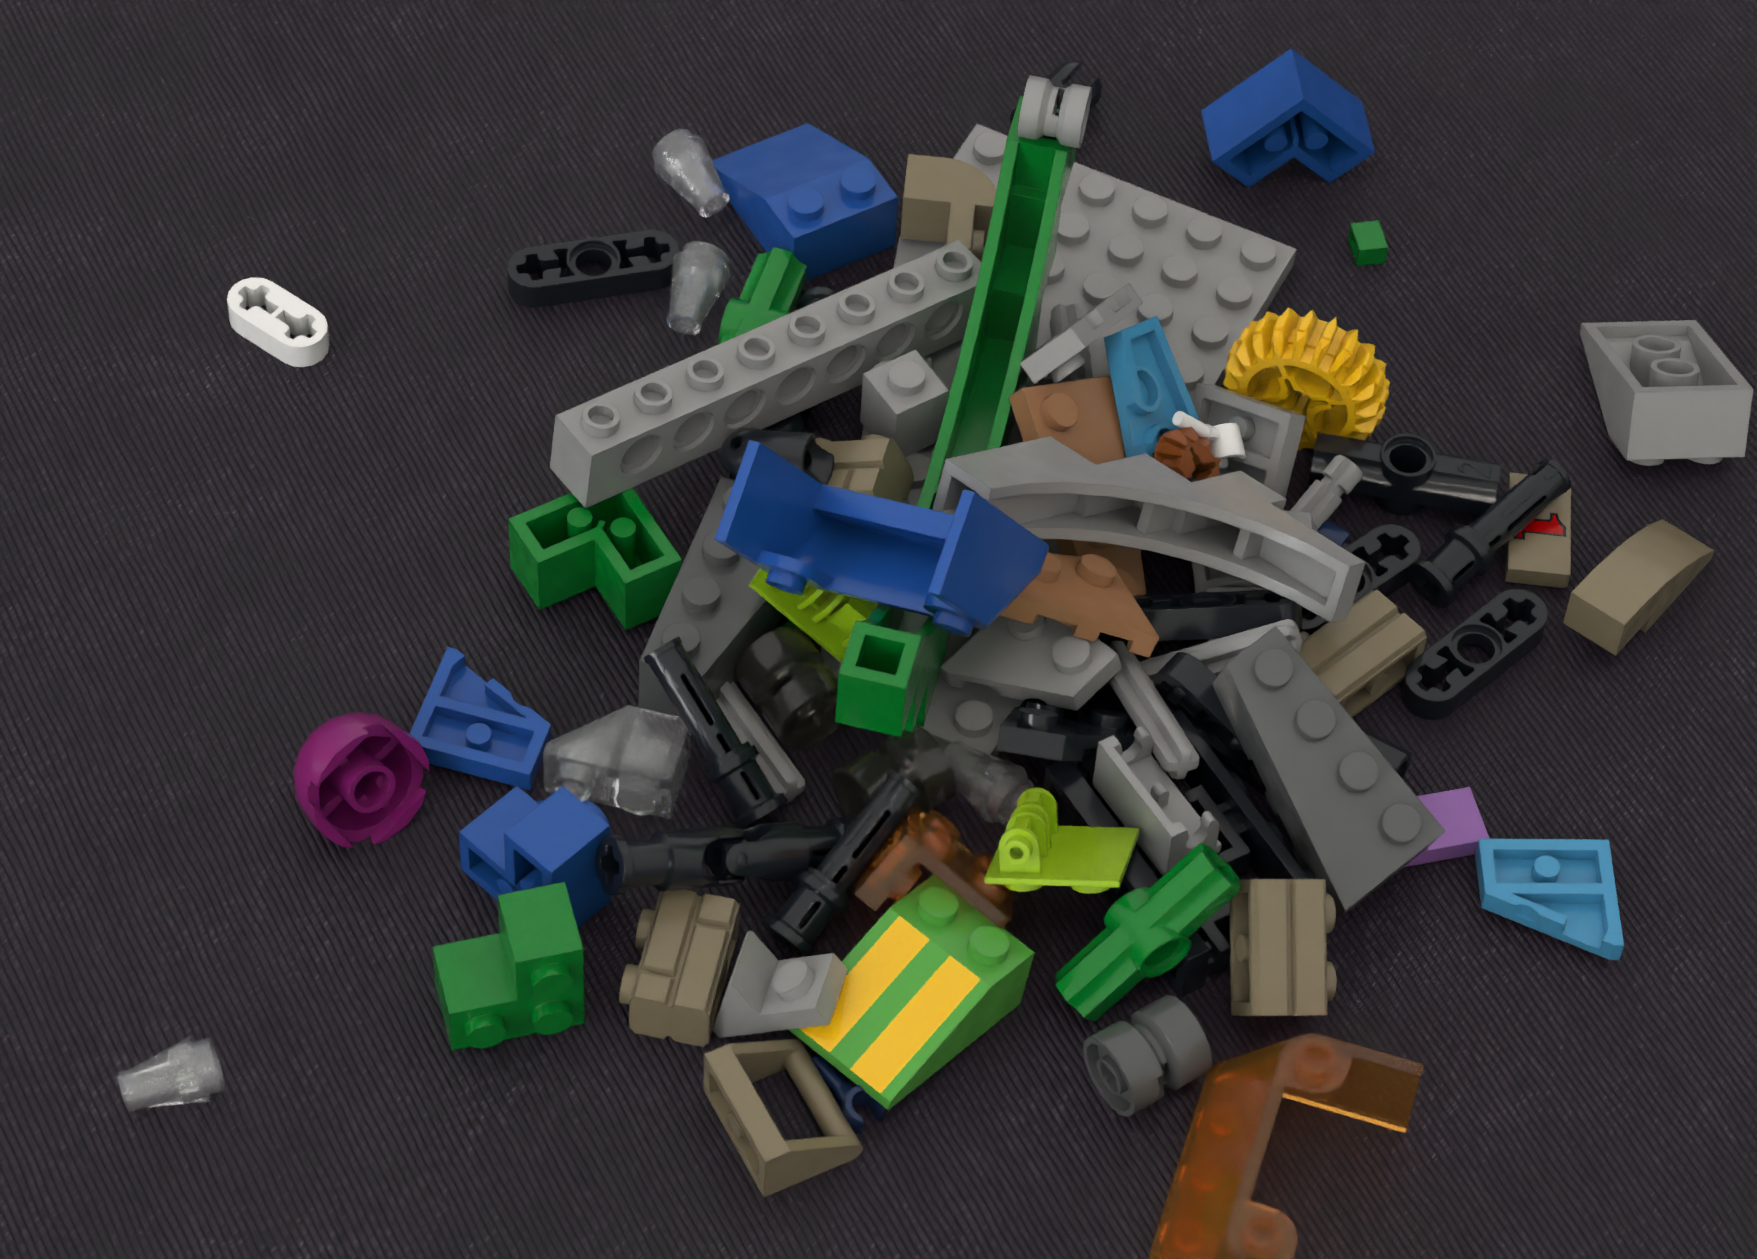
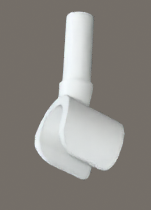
[1172,411,1246,469]

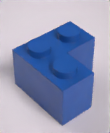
[1201,48,1375,188]
[459,786,611,928]

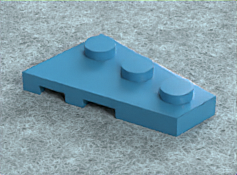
[1104,316,1222,482]

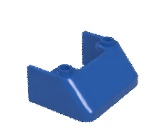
[714,440,1049,637]

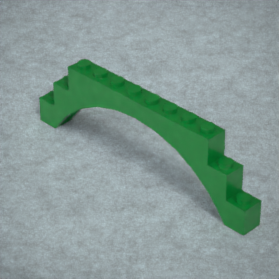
[835,96,1076,737]

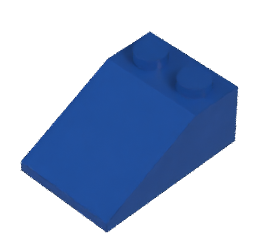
[706,123,898,281]

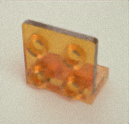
[854,806,1015,929]

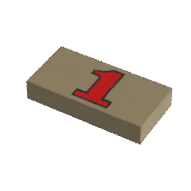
[1505,472,1571,588]

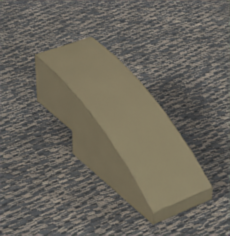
[1563,519,1715,656]

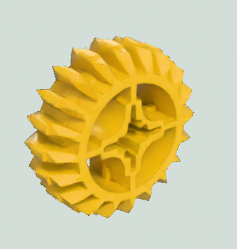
[1223,307,1390,450]

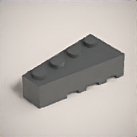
[638,477,784,722]
[1212,626,1445,922]

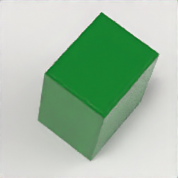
[1348,220,1388,266]

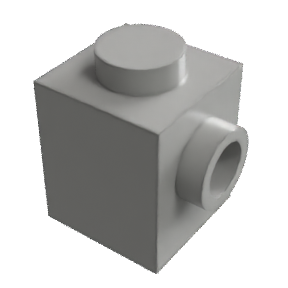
[860,350,949,457]

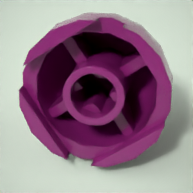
[293,712,429,848]

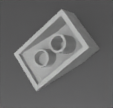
[1580,320,1753,466]

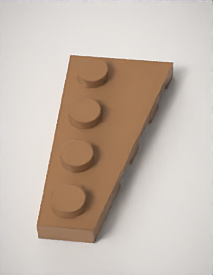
[1009,375,1146,596]

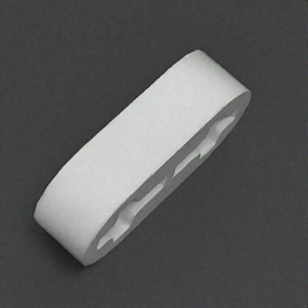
[227,277,329,367]

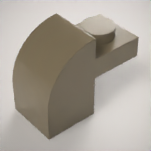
[900,154,996,261]

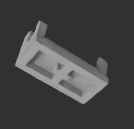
[1092,726,1221,876]

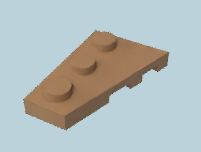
[999,552,1160,658]

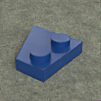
[409,647,551,790]

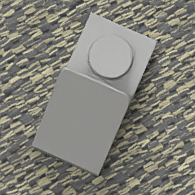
[712,931,848,1038]

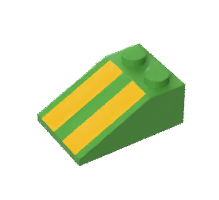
[789,874,1035,1110]

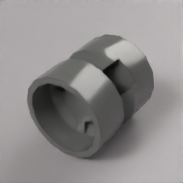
[1083,994,1213,1117]

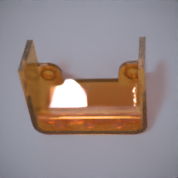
[1149,1034,1424,1259]

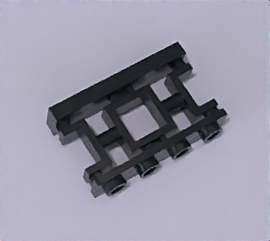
[1043,709,1316,997]

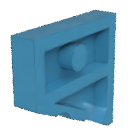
[1475,838,1624,960]

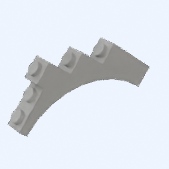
[932,436,1366,623]

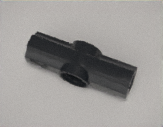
[1308,432,1501,515]

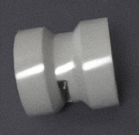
[1017,75,1092,148]

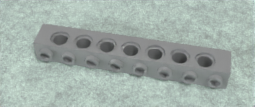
[550,240,981,508]

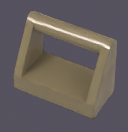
[703,1039,863,1197]

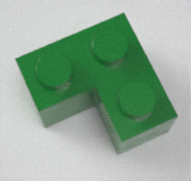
[508,488,682,630]
[432,882,585,1051]

